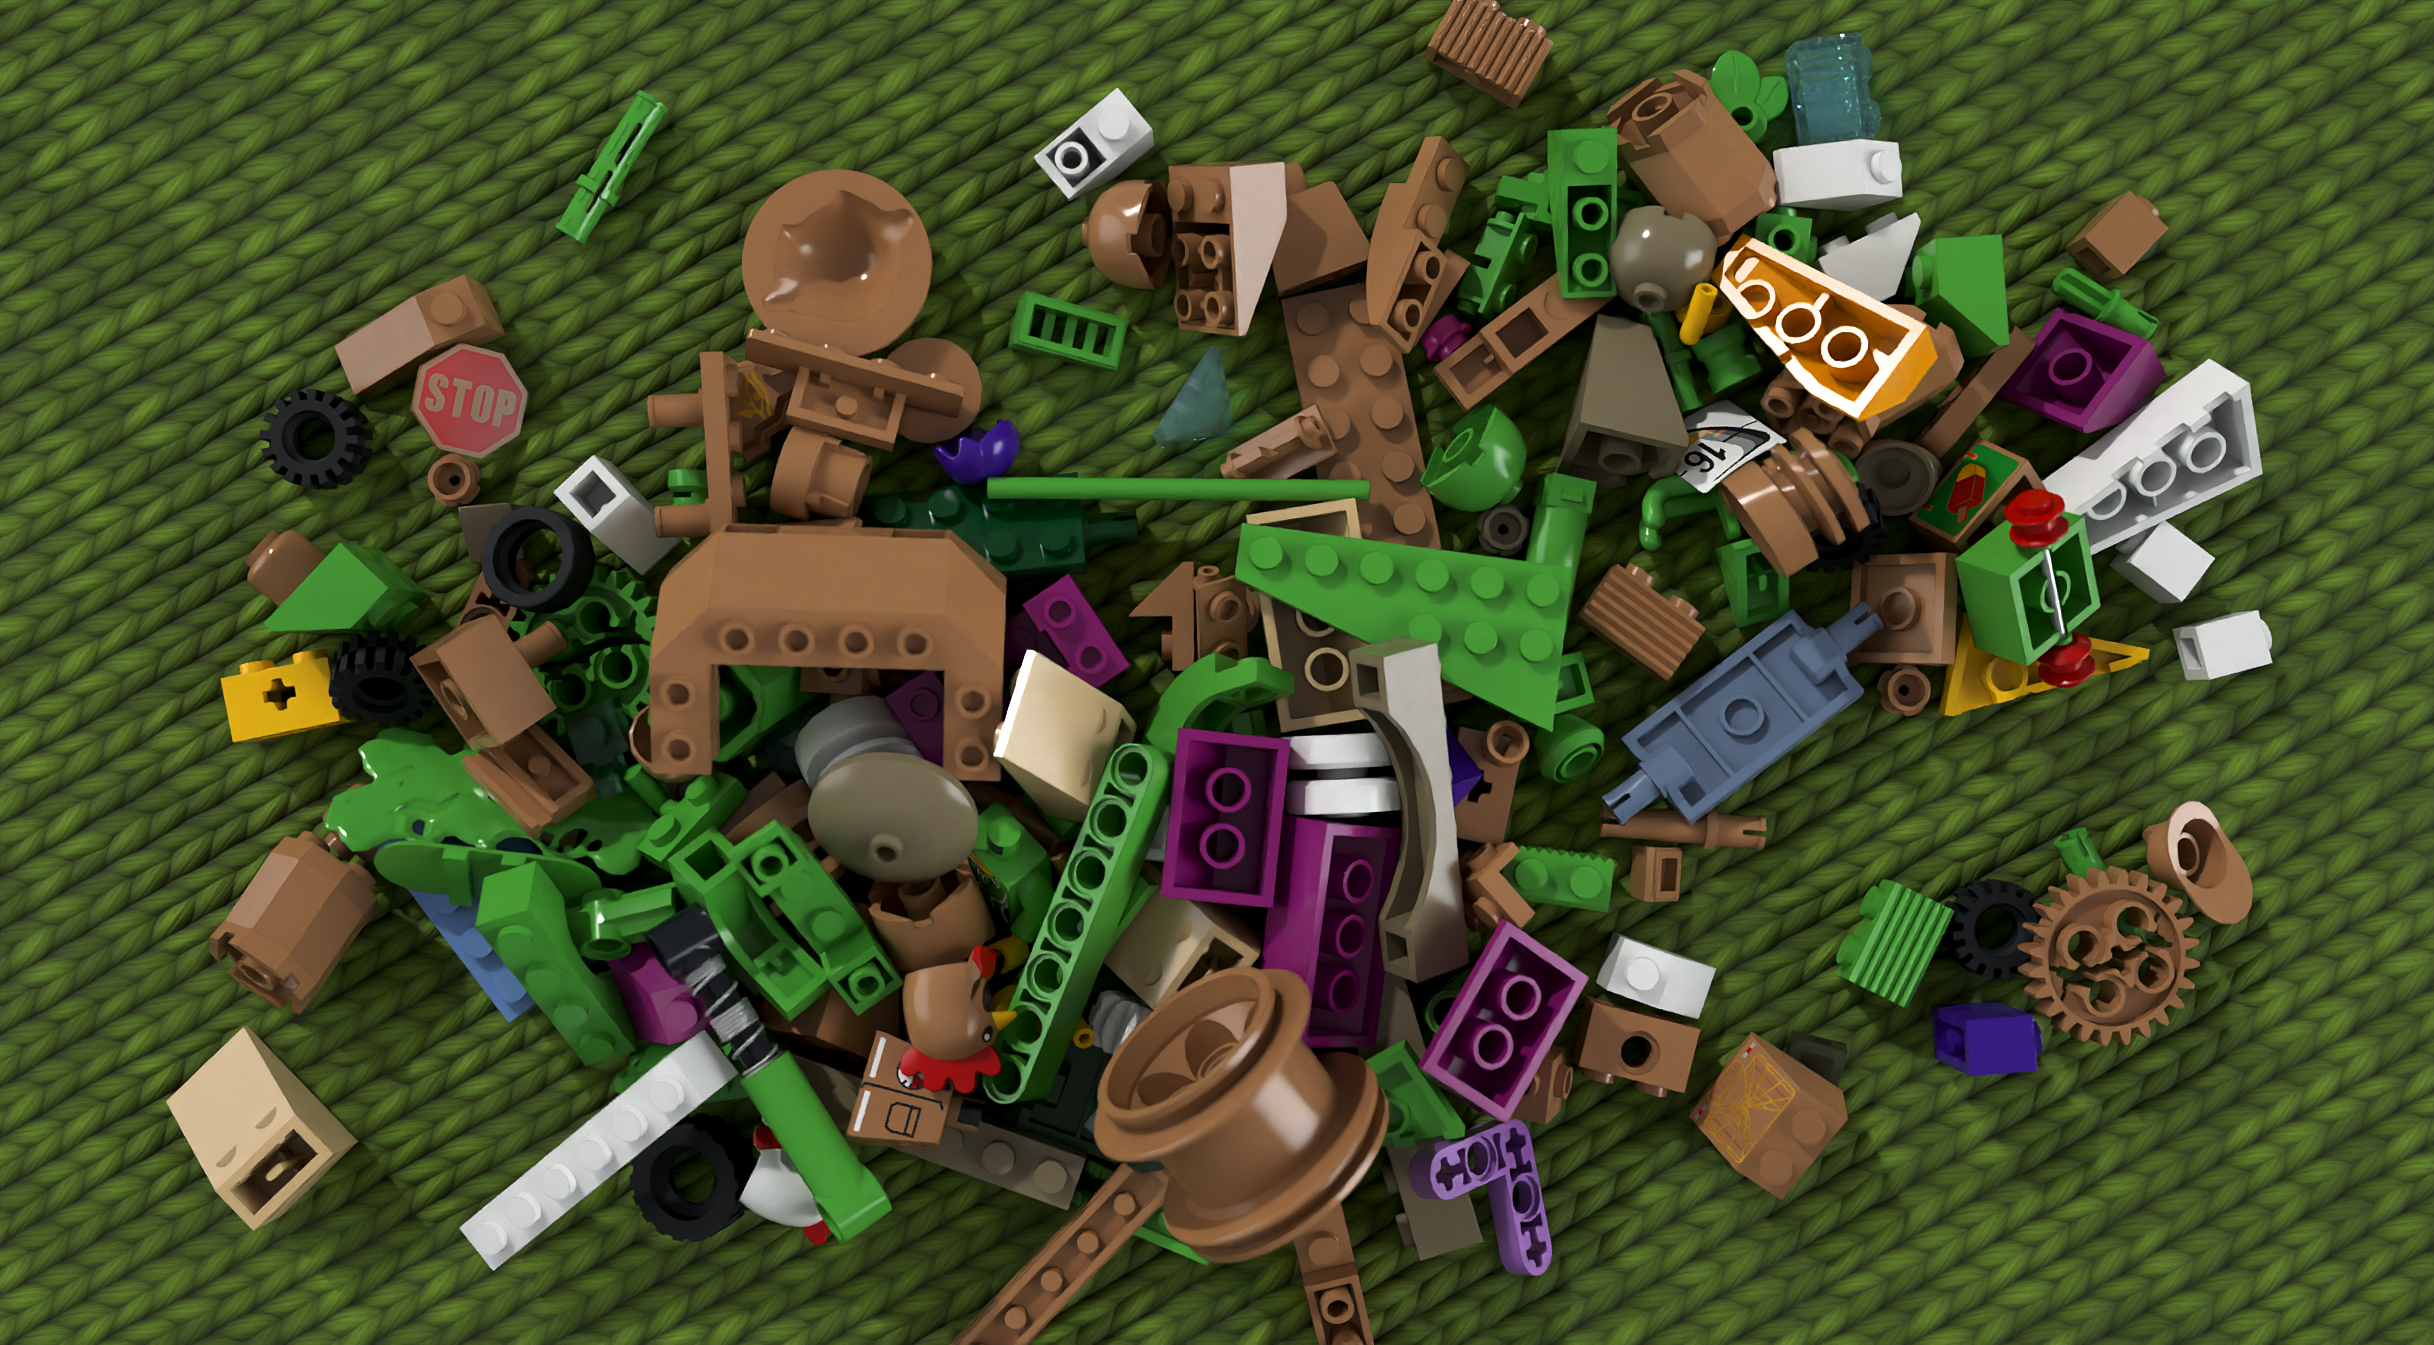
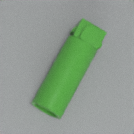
[1525,473,1597,637]

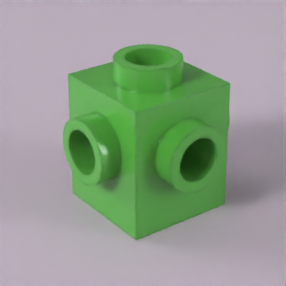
[1734,206,1817,267]

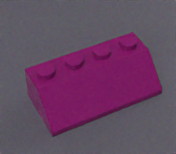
[1260,814,1402,1048]

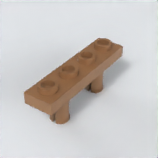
[647,351,746,538]

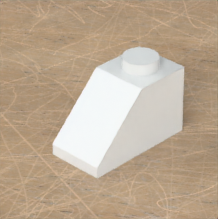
[1773,139,1903,211]
[1596,932,1716,1019]

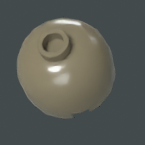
[1605,205,1718,313]

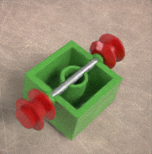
[1955,489,2101,688]

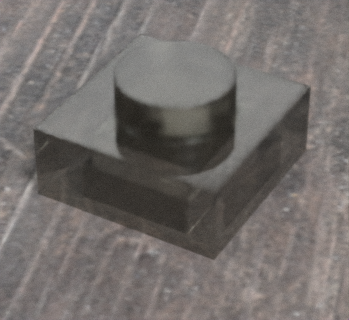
[1786,1030,1848,1087]

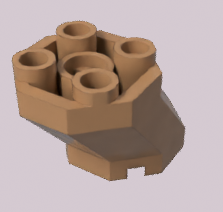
[1602,68,1777,247]
[1760,304,1964,459]
[209,831,377,1014]

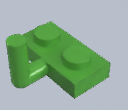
[623,764,750,873]

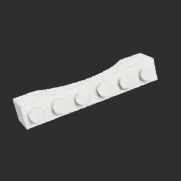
[459,1030,739,1271]

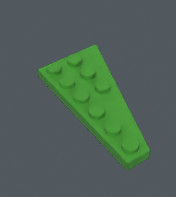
[1234,523,1572,734]

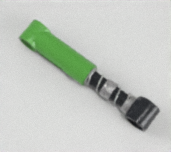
[644,902,892,1244]

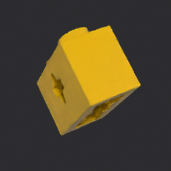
[220,649,359,743]

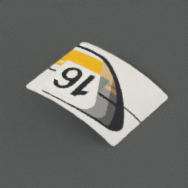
[1675,400,1786,493]

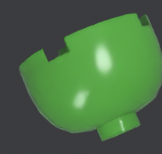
[1420,403,1527,513]

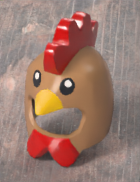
[899,945,1017,1094]

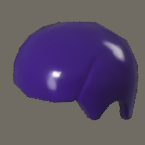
[933,419,1021,487]

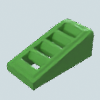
[1008,291,1129,372]

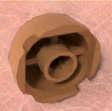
[1082,180,1174,289]

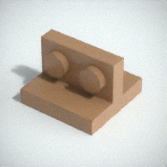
[1848,552,1959,666]

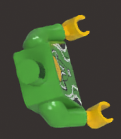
[967,802,1055,974]

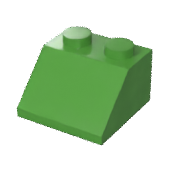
[1897,234,2010,362]
[263,542,427,635]

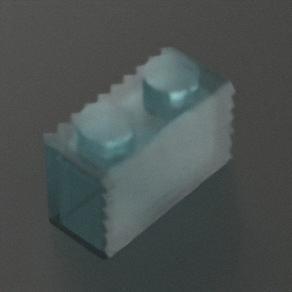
[1784,32,1881,147]

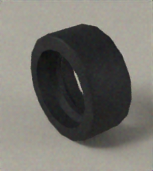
[481,506,595,614]

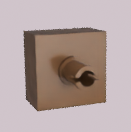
[409,613,568,750]

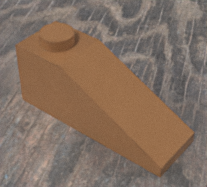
[334,274,506,397]

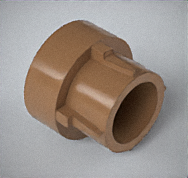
[770,425,872,521]

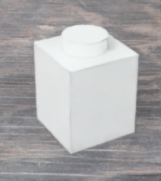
[2109,521,2215,604]
[2172,610,2272,680]

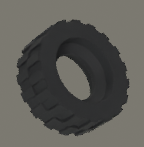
[630,1113,757,1242]

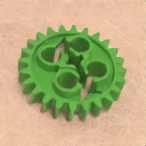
[509,566,659,741]

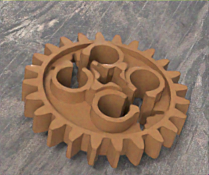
[2017,866,2200,1046]

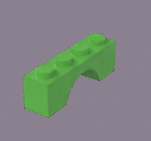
[475,861,637,1066]

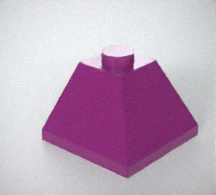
[1996,307,2167,434]
[607,941,729,1045]

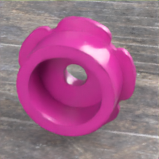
[1421,314,1471,362]

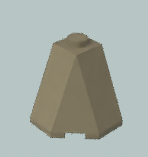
[1555,314,1689,489]

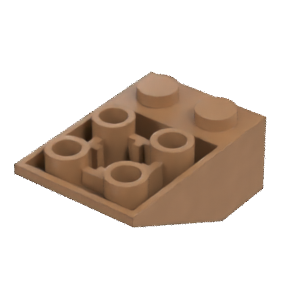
[1167,161,1287,336]

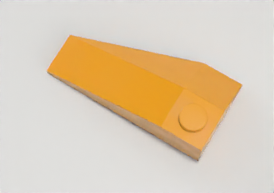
[1711,233,1938,422]

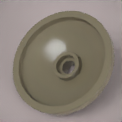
[808,752,979,883]

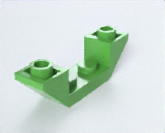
[727,819,904,1016]

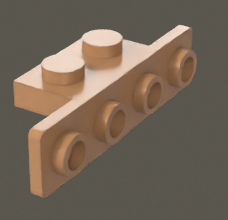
[745,328,965,452]

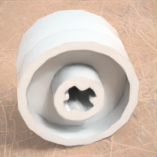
[1281,732,1401,818]

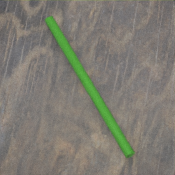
[987,477,1370,501]

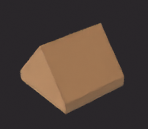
[1629,844,1682,902]

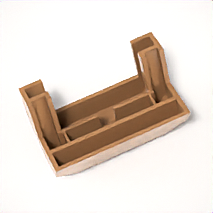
[649,523,1007,781]

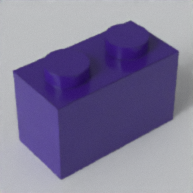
[1931,1000,2043,1076]

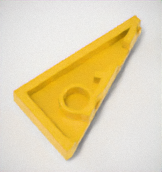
[1938,613,2150,716]

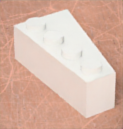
[2042,359,2263,555]

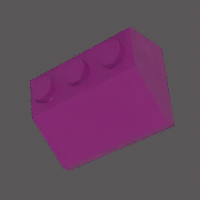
[1160,728,1290,908]
[1417,919,1589,1124]

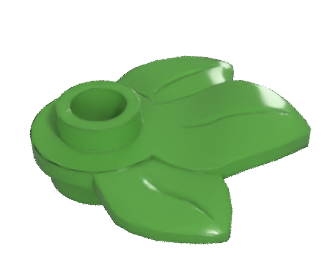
[1707,50,1788,145]

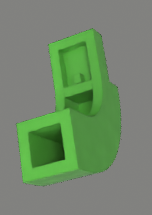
[1139,652,1294,805]
[667,826,833,1022]

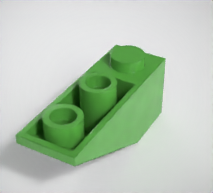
[1547,128,1617,299]

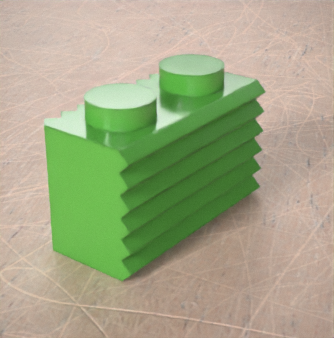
[1500,840,1615,912]
[1836,879,1955,1009]

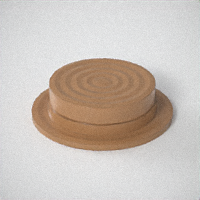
[742,169,933,357]

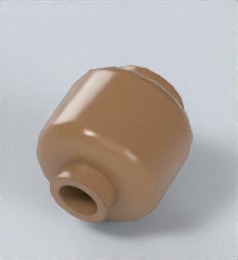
[244,530,327,606]

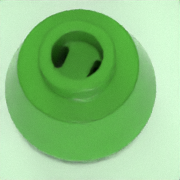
[1533,713,1605,783]

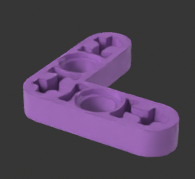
[1409,1119,1552,1276]

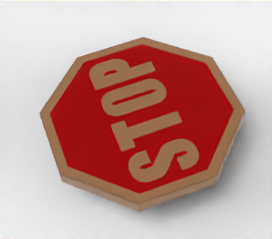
[410,343,528,459]

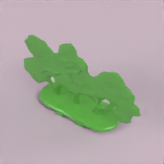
[324,727,659,907]

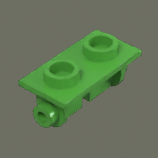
[1455,211,1538,324]

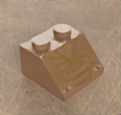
[1688,1031,1848,1200]

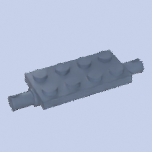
[1601,601,1884,826]

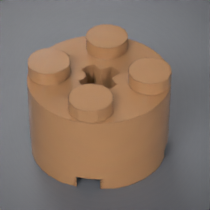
[868,858,996,973]

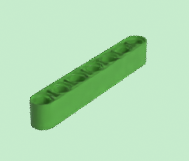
[982,743,1175,1104]

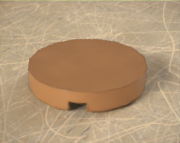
[887,337,984,446]

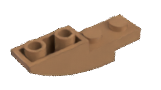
[1366,136,1471,354]
[1432,272,1618,413]
[1293,1202,1374,1345]

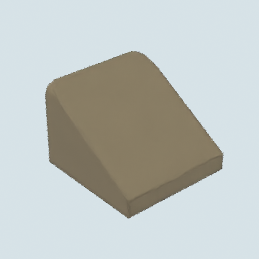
[458,503,527,564]

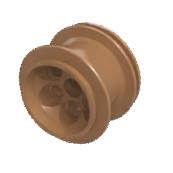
[1094,966,1389,1263]

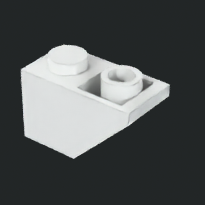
[1034,87,1154,201]
[1812,212,1921,303]
[553,455,683,576]

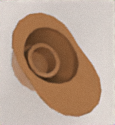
[2142,801,2253,924]

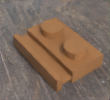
[461,723,599,840]

